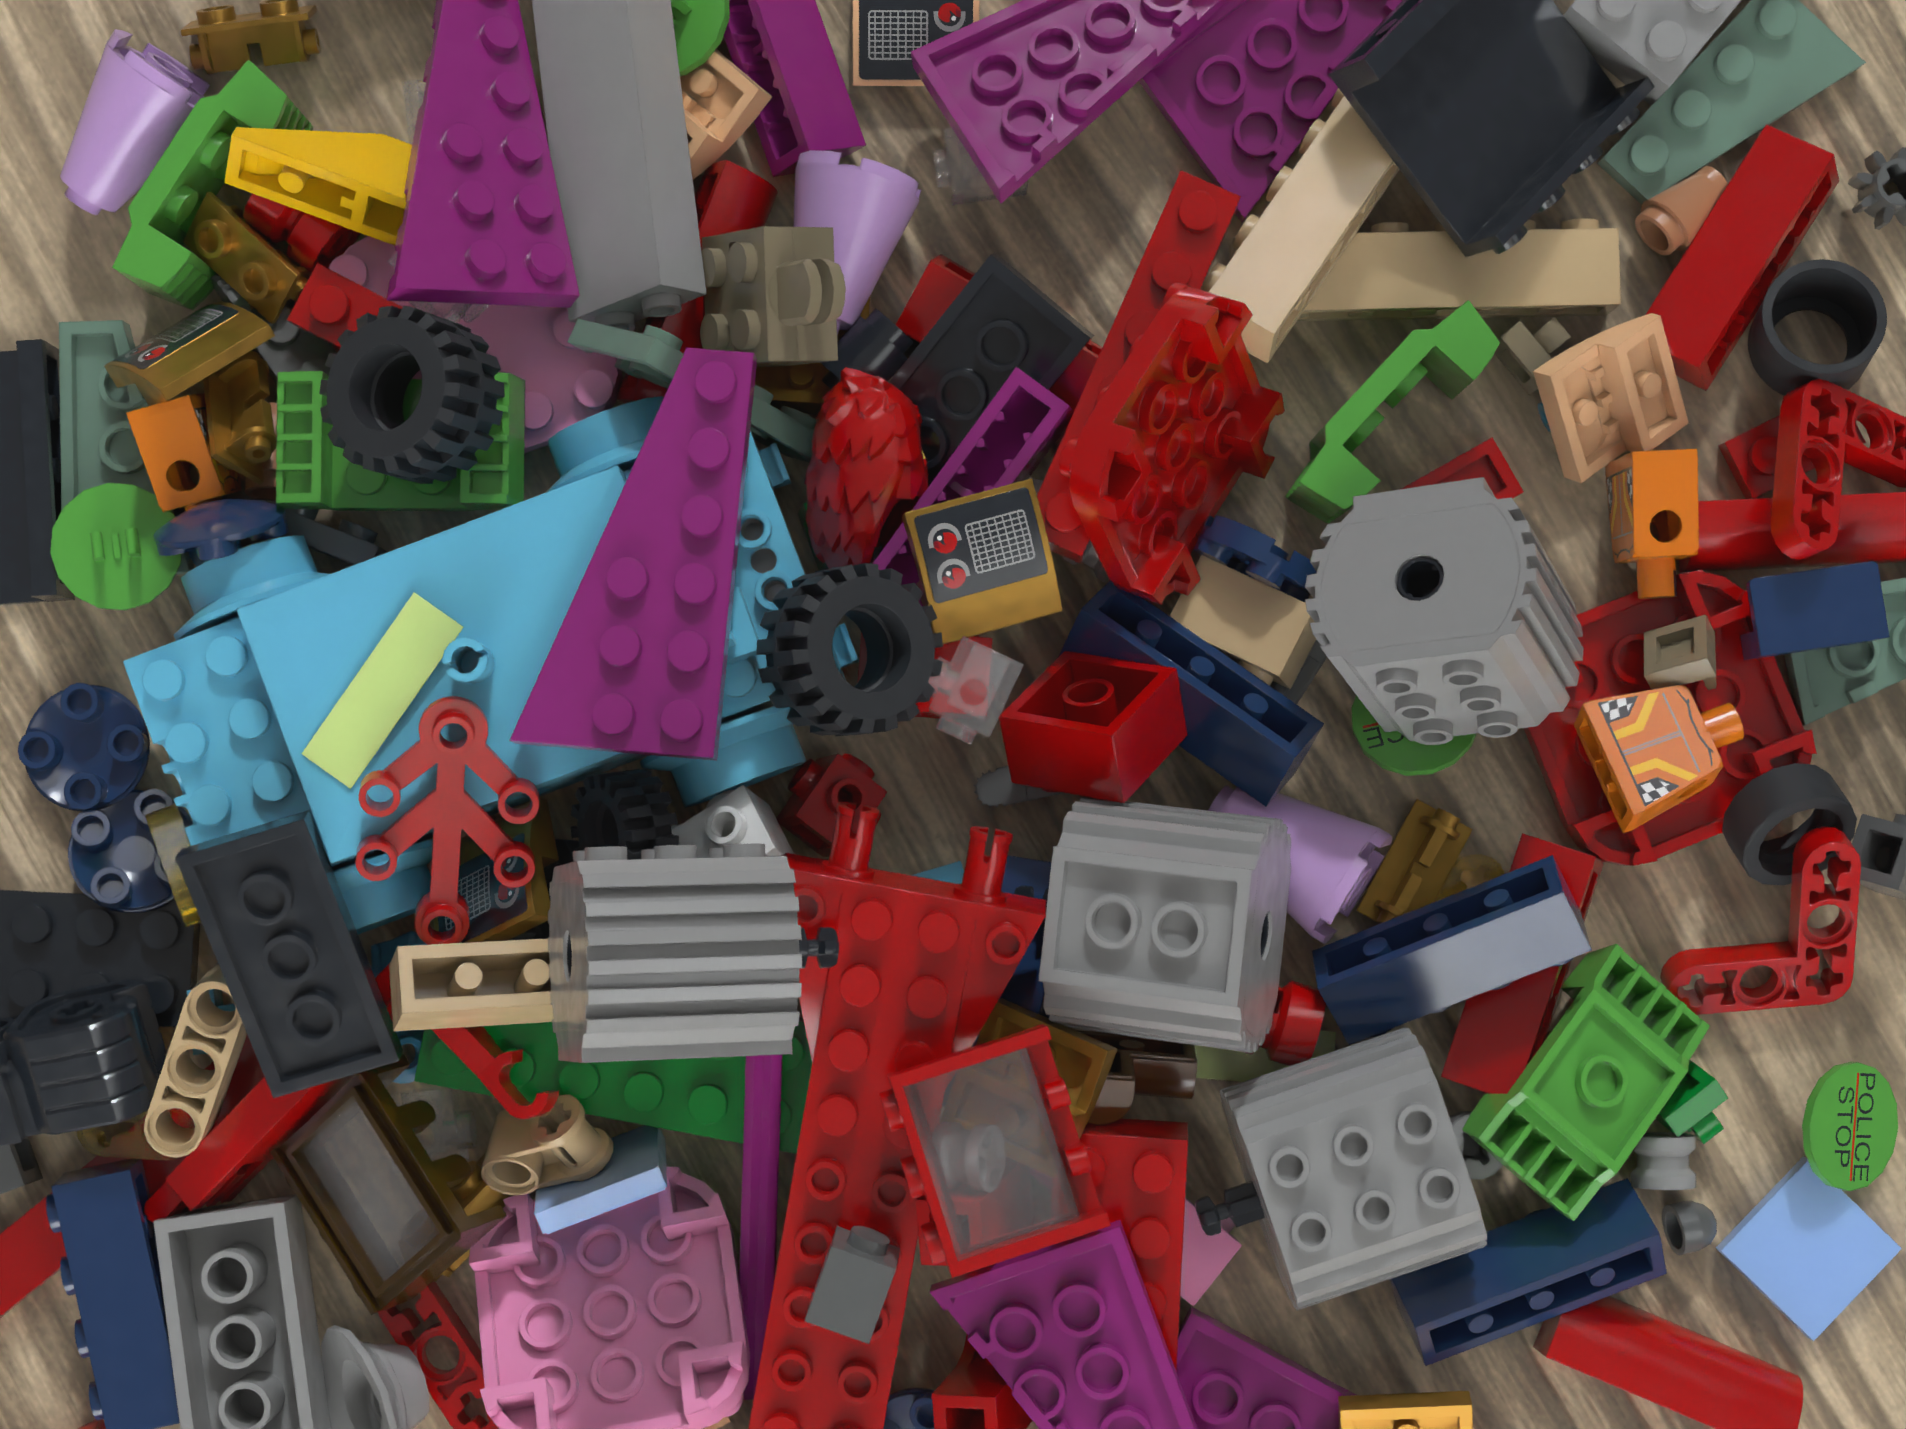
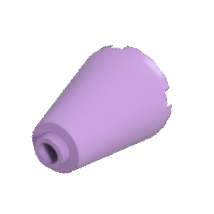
[60,29,210,215]
[793,150,921,336]
[1208,785,1393,944]

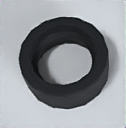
[1722,763,1857,886]

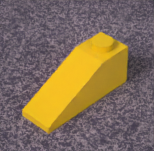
[224,127,412,246]

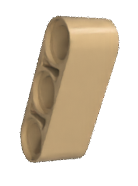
[144,965,247,1158]

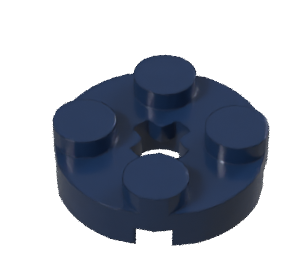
[1193,515,1317,603]

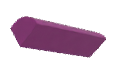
[724,0,866,177]
[873,367,1074,606]

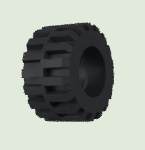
[319,306,505,484]
[756,563,943,736]

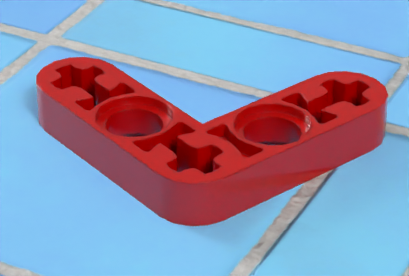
[1770,379,1906,560]
[1660,827,1861,1015]
[378,1281,498,1429]

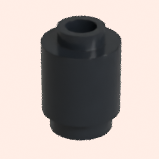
[820,308,914,389]

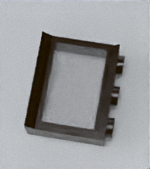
[270,1054,507,1315]

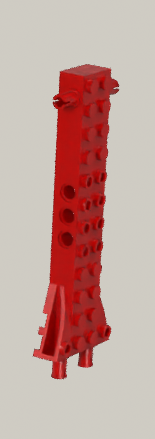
[748,802,1046,1429]

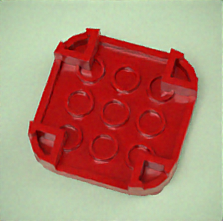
[1059,283,1285,605]
[1524,570,1817,866]

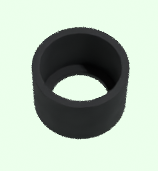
[1748,259,1887,396]

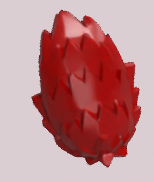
[804,368,929,569]

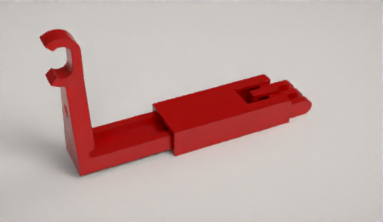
[144,963,559,1223]

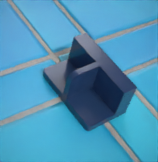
[1740,561,1890,660]

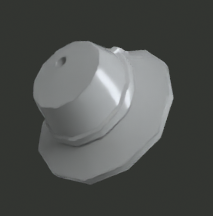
[321,1325,429,1429]

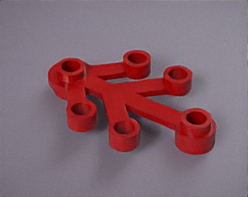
[355,696,539,945]

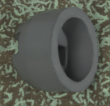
[1662,1201,1717,1255]

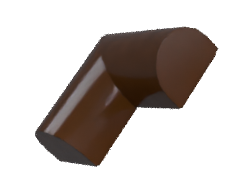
[1076,1030,1198,1125]

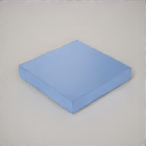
[534,1125,667,1235]
[1716,1157,1902,1341]

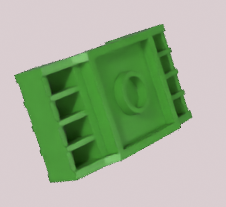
[112,60,313,310]
[1285,301,1500,524]
[276,371,525,511]
[1462,944,1710,1221]

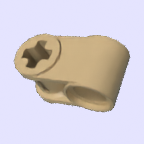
[481,1095,613,1195]

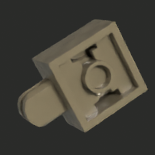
[700,226,846,367]

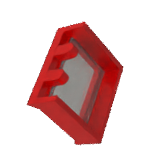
[879,1024,1111,1278]

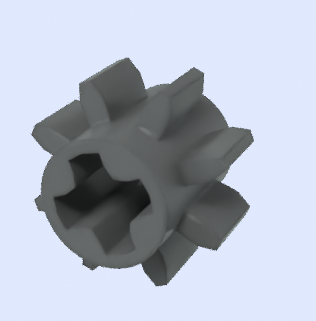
[1848,147,1906,230]

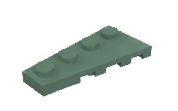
[1597,0,1866,205]
[568,319,816,462]
[59,320,195,575]
[1784,578,1906,726]

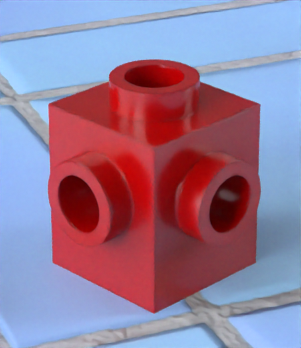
[776,753,887,858]

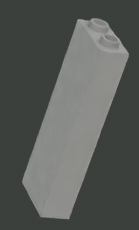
[532,0,707,331]

